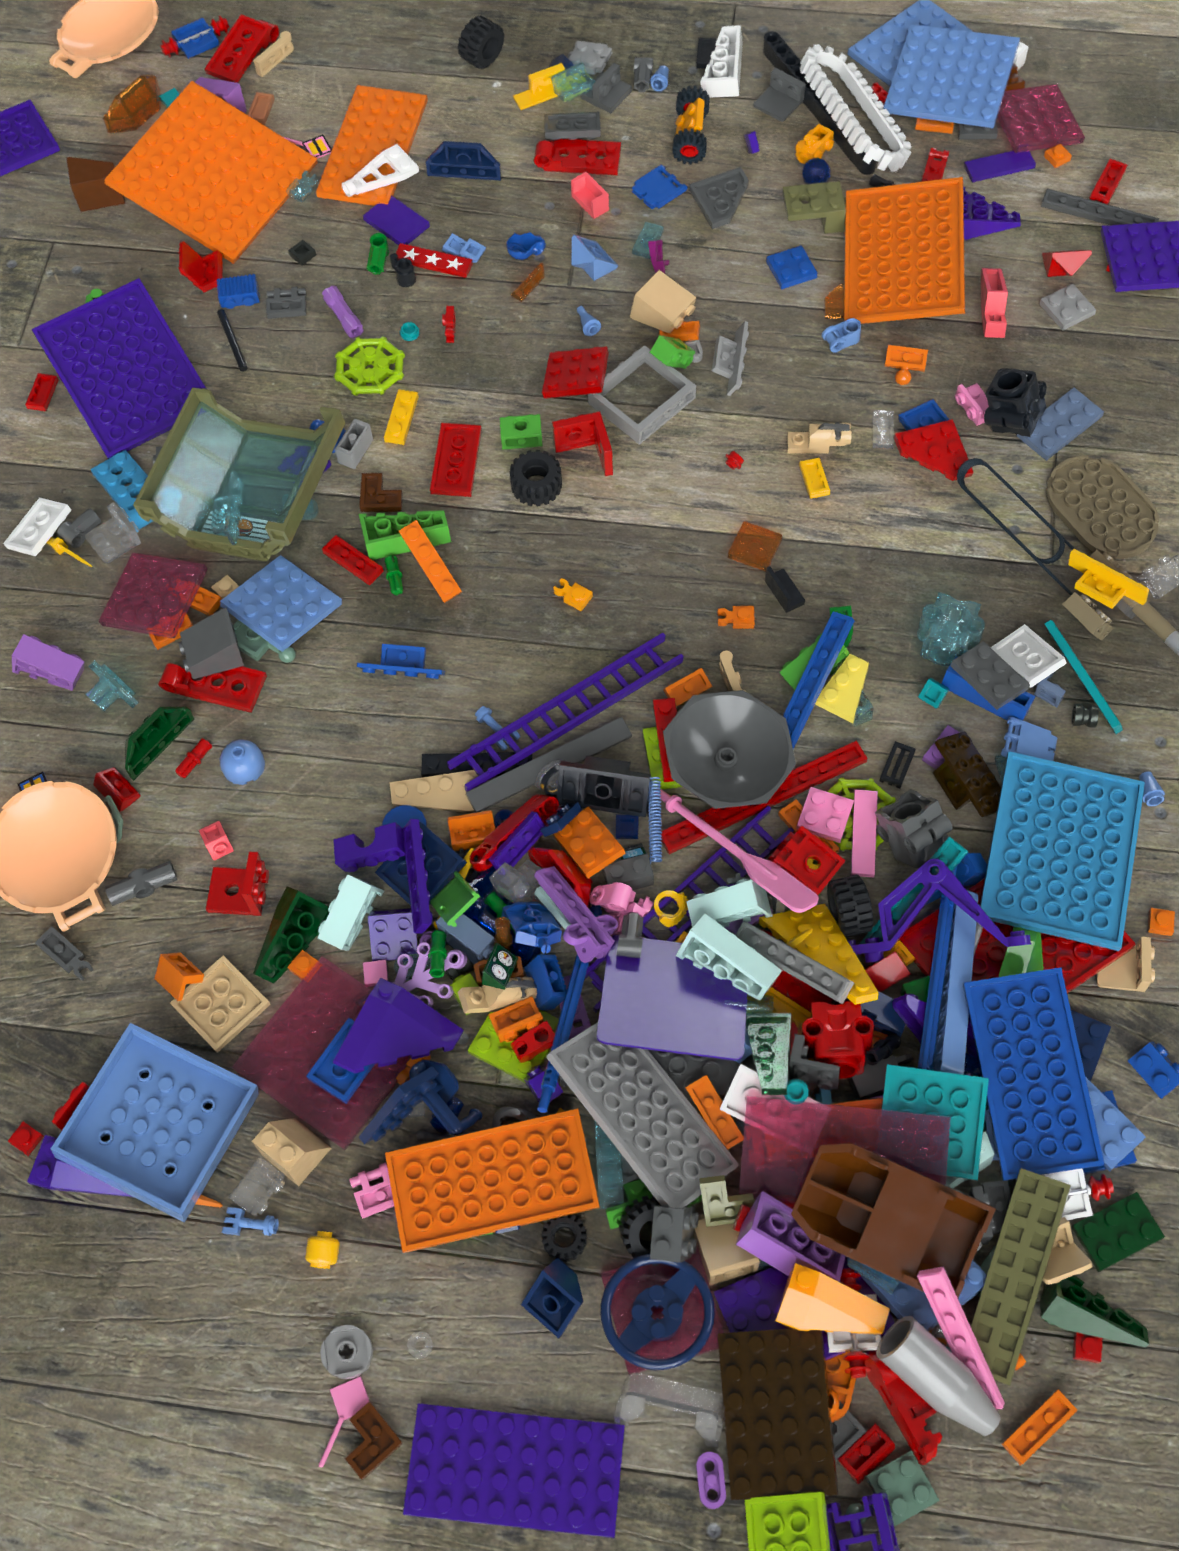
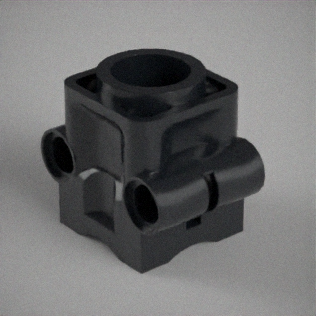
[984,368,1047,437]

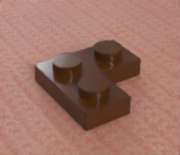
[360,473,403,512]
[345,1401,403,1481]

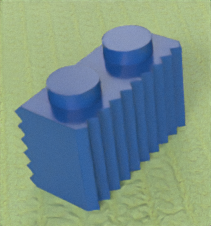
[217,274,260,309]
[524,954,567,1010]

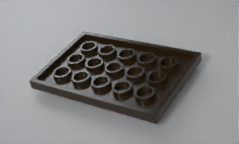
[717,1328,838,1500]

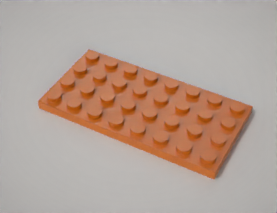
[316,85,428,206]
[385,1109,600,1253]

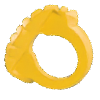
[654,890,688,927]

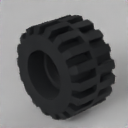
[458,15,504,69]
[509,450,562,507]
[827,874,873,937]
[619,1195,664,1266]

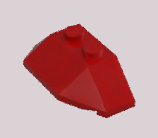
[528,847,592,909]

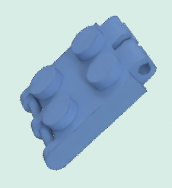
[1001,717,1057,761]

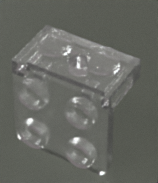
[85,502,141,564]

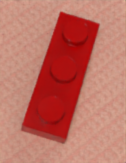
[322,535,384,586]

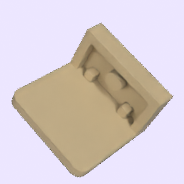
[1097,937,1155,992]
[1043,1217,1092,1284]

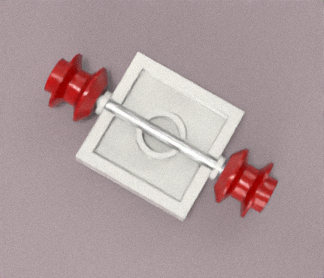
[1011,1169,1114,1220]
[827,1268,881,1378]

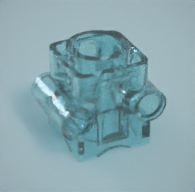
[917,592,985,666]

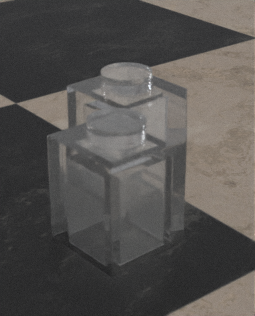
[489,859,542,903]

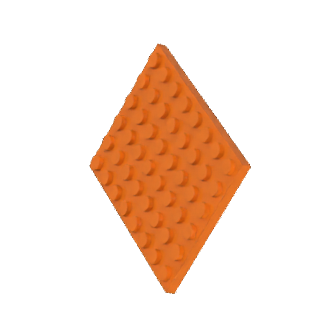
[844,177,965,324]

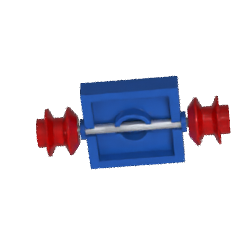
[160,16,229,59]

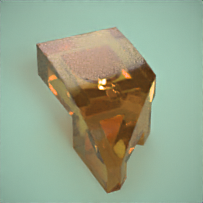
[824,284,845,319]

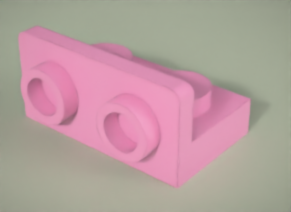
[955,383,988,426]

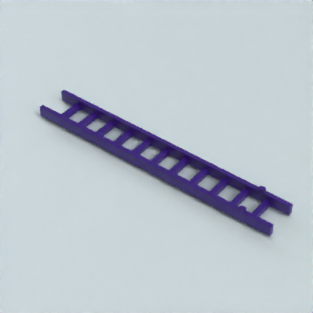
[447,633,684,792]
[584,806,794,1013]

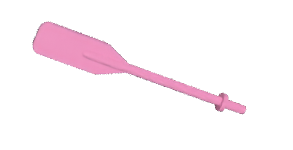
[654,789,819,913]

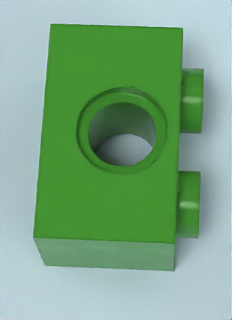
[649,335,696,369]
[500,414,543,450]

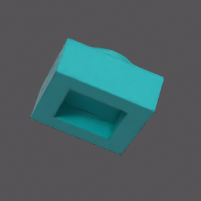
[918,678,949,709]

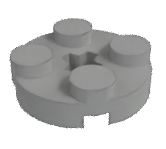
[320,1325,373,1379]

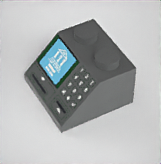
[602,843,654,890]

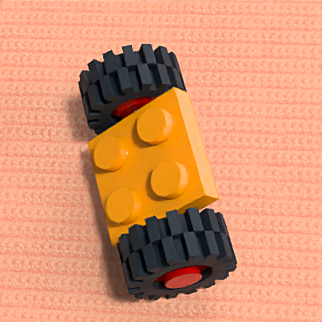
[672,86,710,165]

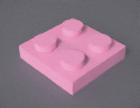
[796,787,854,843]

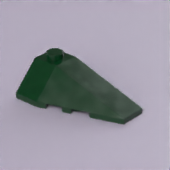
[253,886,330,984]
[1040,1275,1149,1348]

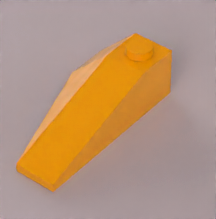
[775,1263,890,1335]

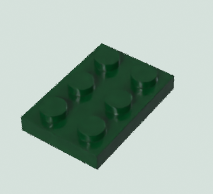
[1071,1192,1165,1273]

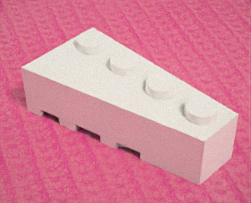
[700,25,742,98]

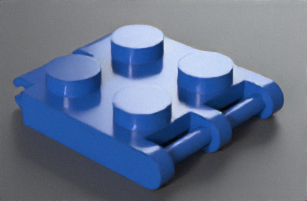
[632,165,688,209]

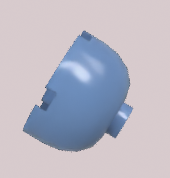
[219,739,265,785]

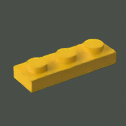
[384,389,418,445]

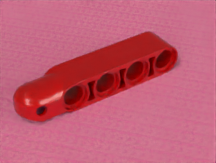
[469,794,559,871]

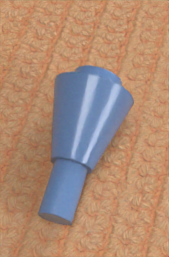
[577,306,601,336]

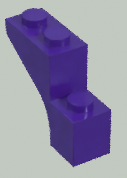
[893,994,927,1044]

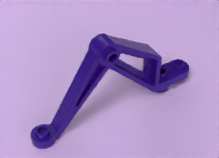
[848,859,1031,963]

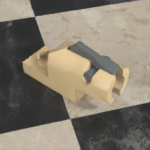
[787,422,852,453]
[457,977,537,1013]

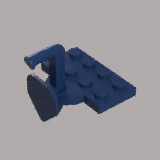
[359,1059,483,1145]

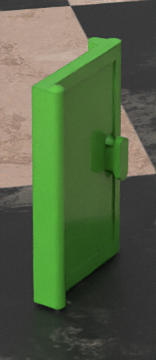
[430,871,480,927]

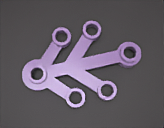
[393,942,467,1008]

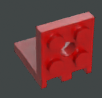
[552,411,613,476]
[767,826,846,895]
[206,851,269,916]

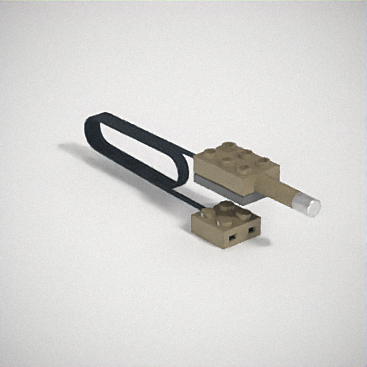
[957,458,1179,655]

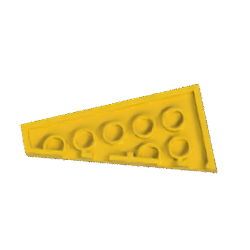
[759,903,878,1005]

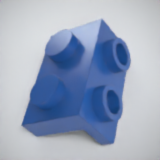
[1128,1042,1179,1099]

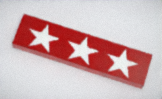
[395,243,473,278]

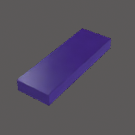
[489,812,545,877]

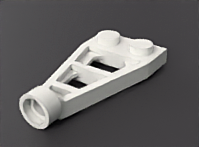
[342,144,419,197]

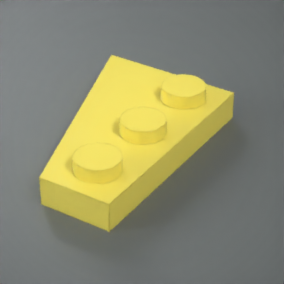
[815,654,869,723]

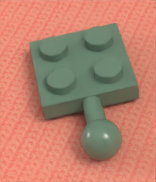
[233,620,296,663]
[846,1450,940,1527]

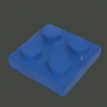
[766,245,817,290]

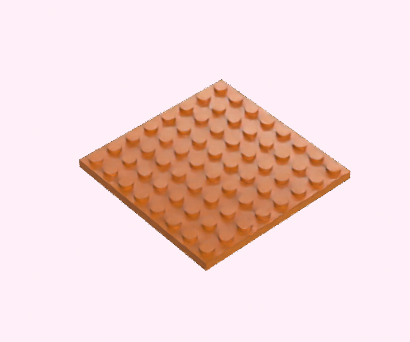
[105,81,317,264]

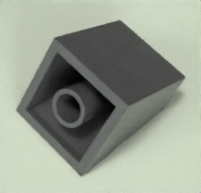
[178,608,244,679]

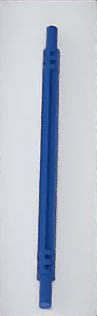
[918,866,957,1070]
[537,905,602,1113]

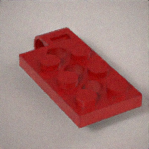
[158,663,267,713]

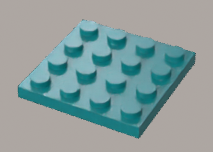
[877,1064,989,1180]

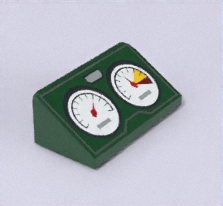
[482,943,518,990]

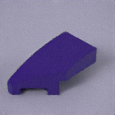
[744,131,760,154]

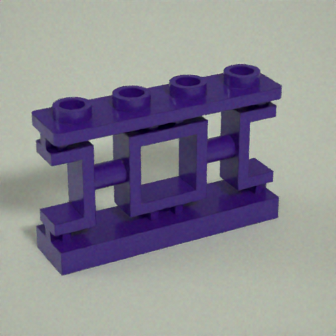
[826,1493,900,1551]

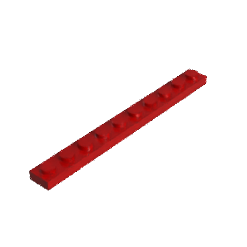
[661,740,868,854]

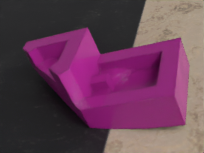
[648,240,670,274]

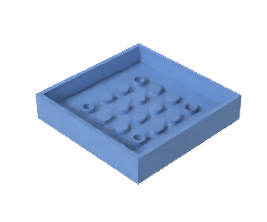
[51,1023,259,1223]

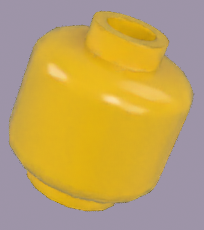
[305,1231,340,1269]

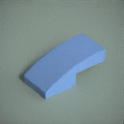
[442,233,486,263]

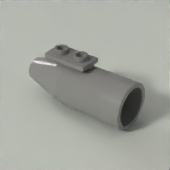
[876,1316,1001,1436]

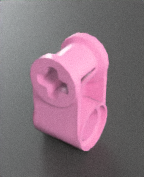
[590,882,632,913]

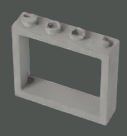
[588,345,696,445]

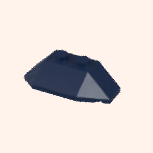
[426,141,501,181]

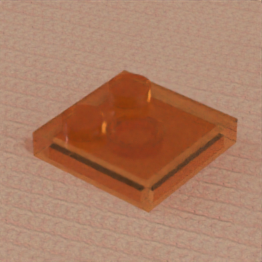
[728,521,783,572]

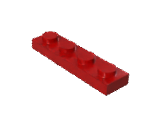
[653,698,677,782]

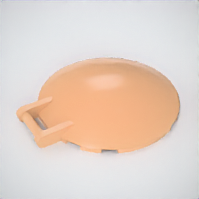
[50,0,158,78]
[0,781,117,932]

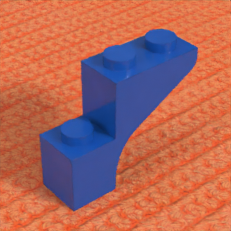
[925,853,987,906]

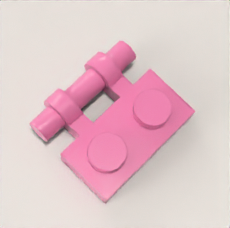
[349,1162,394,1218]

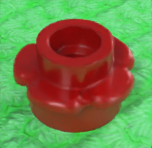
[725,451,744,470]

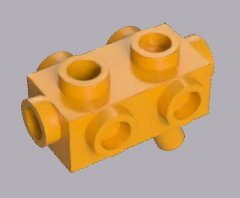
[795,124,834,165]

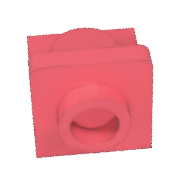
[199,821,234,860]

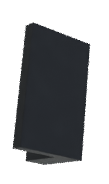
[765,566,805,613]

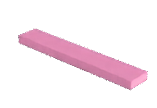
[917,1267,1005,1409]

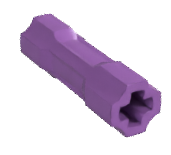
[322,286,364,338]

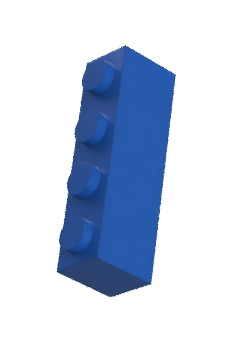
[941,656,1036,721]

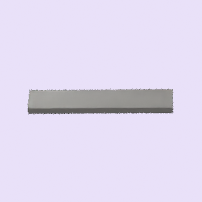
[736,921,854,1004]

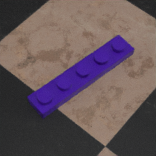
[402,819,433,934]

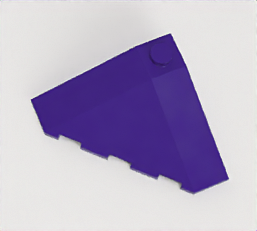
[963,186,1021,240]
[333,978,464,1073]

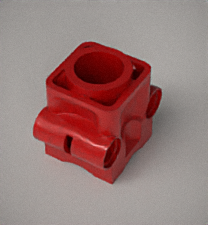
[802,1001,874,1079]

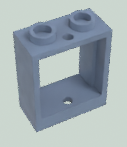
[436,914,495,964]

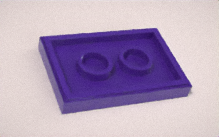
[363,195,430,245]

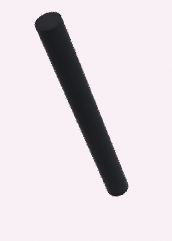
[217,309,248,372]

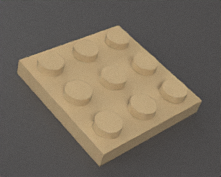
[170,955,271,1053]

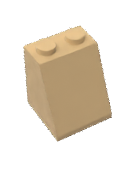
[630,270,696,333]
[252,1118,331,1186]
[694,1215,760,1286]

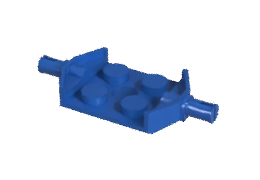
[502,897,562,954]

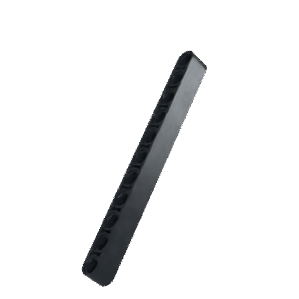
[763,31,877,175]

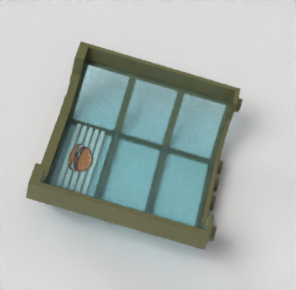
[133,387,345,562]

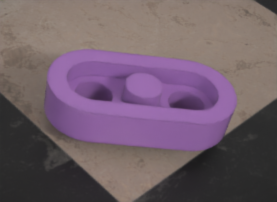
[696,1452,726,1509]

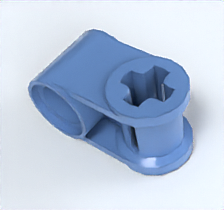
[822,318,861,353]

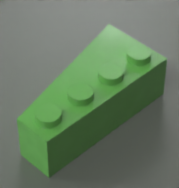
[359,510,451,560]

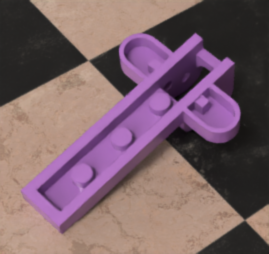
[534,866,618,963]

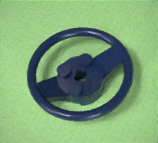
[600,1254,715,1370]

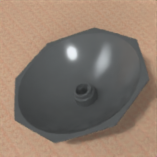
[663,690,796,809]

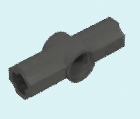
[105,861,177,906]

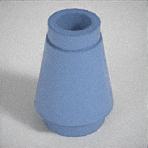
[650,65,669,92]
[1139,772,1165,806]

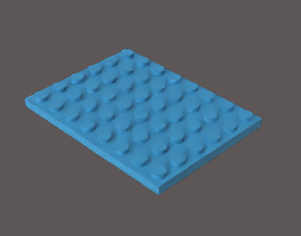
[980,751,1145,951]

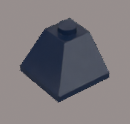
[521,1258,584,1339]

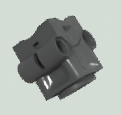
[875,789,953,869]

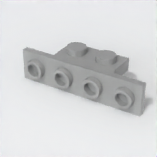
[711,321,749,396]

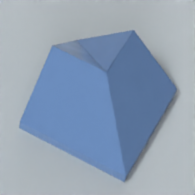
[572,235,618,281]

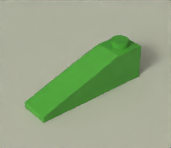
[999,926,1044,977]

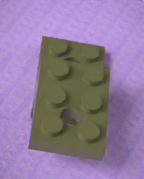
[782,181,846,234]

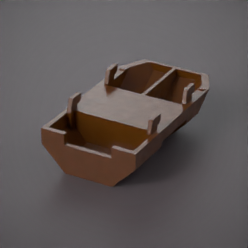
[791,1143,996,1298]

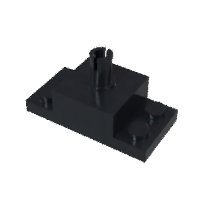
[557,756,651,817]

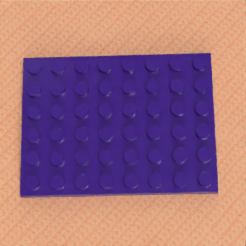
[32,278,207,459]

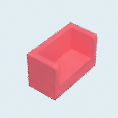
[571,172,609,219]

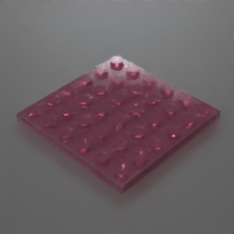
[232,956,411,1151]

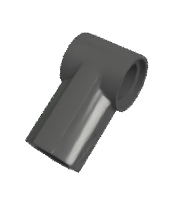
[634,57,653,92]
[57,508,101,548]
[617,912,643,958]

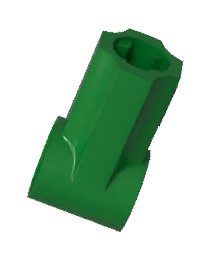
[367,233,389,275]

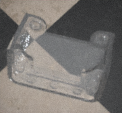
[614,1373,725,1449]

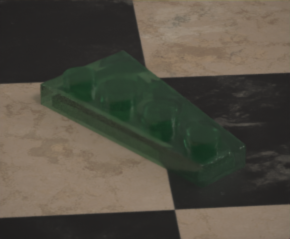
[746,1013,792,1095]

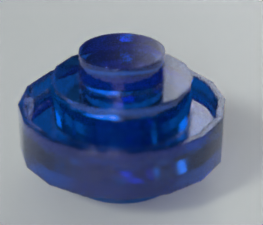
[802,158,831,184]

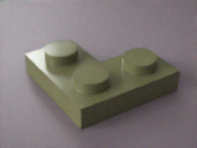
[699,1175,754,1227]

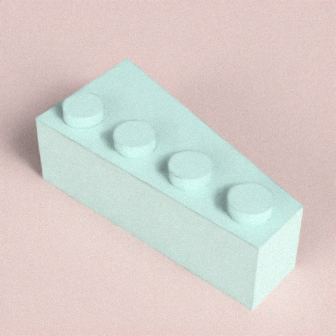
[676,914,782,1001]

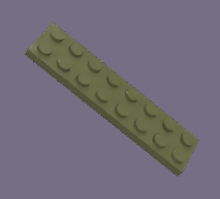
[971,1168,1071,1386]

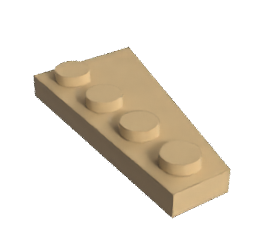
[389,770,484,813]

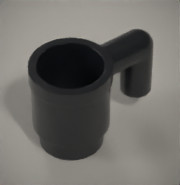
[390,253,416,287]

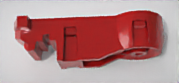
[864,1350,943,1465]

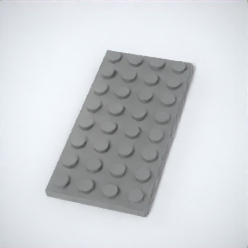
[546,1022,739,1208]

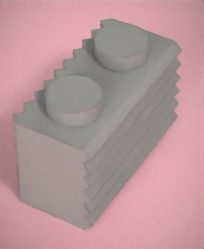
[334,419,373,469]

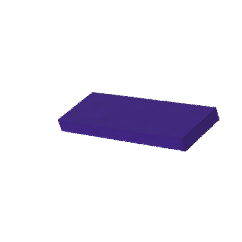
[964,147,1036,183]

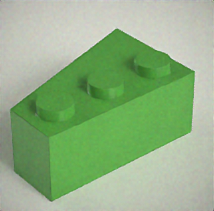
[779,633,849,691]

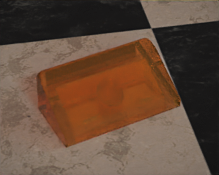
[511,263,544,302]

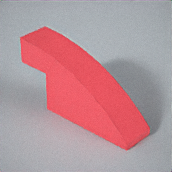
[981,268,1008,338]

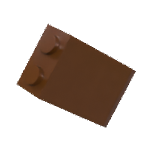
[66,157,125,212]

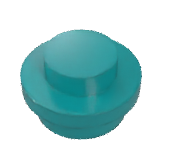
[400,322,420,341]
[783,1079,809,1104]

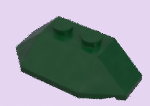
[125,707,194,781]

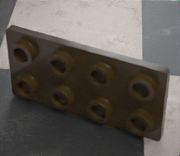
[932,731,1001,817]

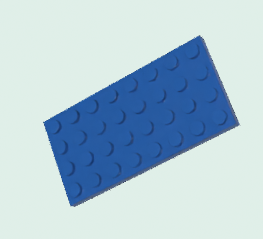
[963,967,1105,1181]

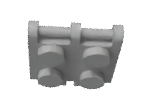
[568,41,613,75]

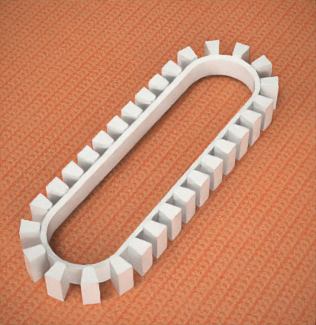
[800,45,911,172]

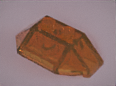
[103,74,161,134]

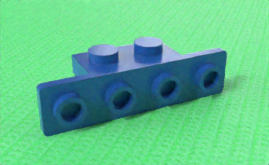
[357,644,445,679]

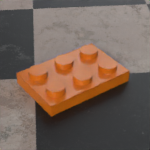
[552,806,626,879]

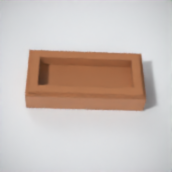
[247,92,275,126]

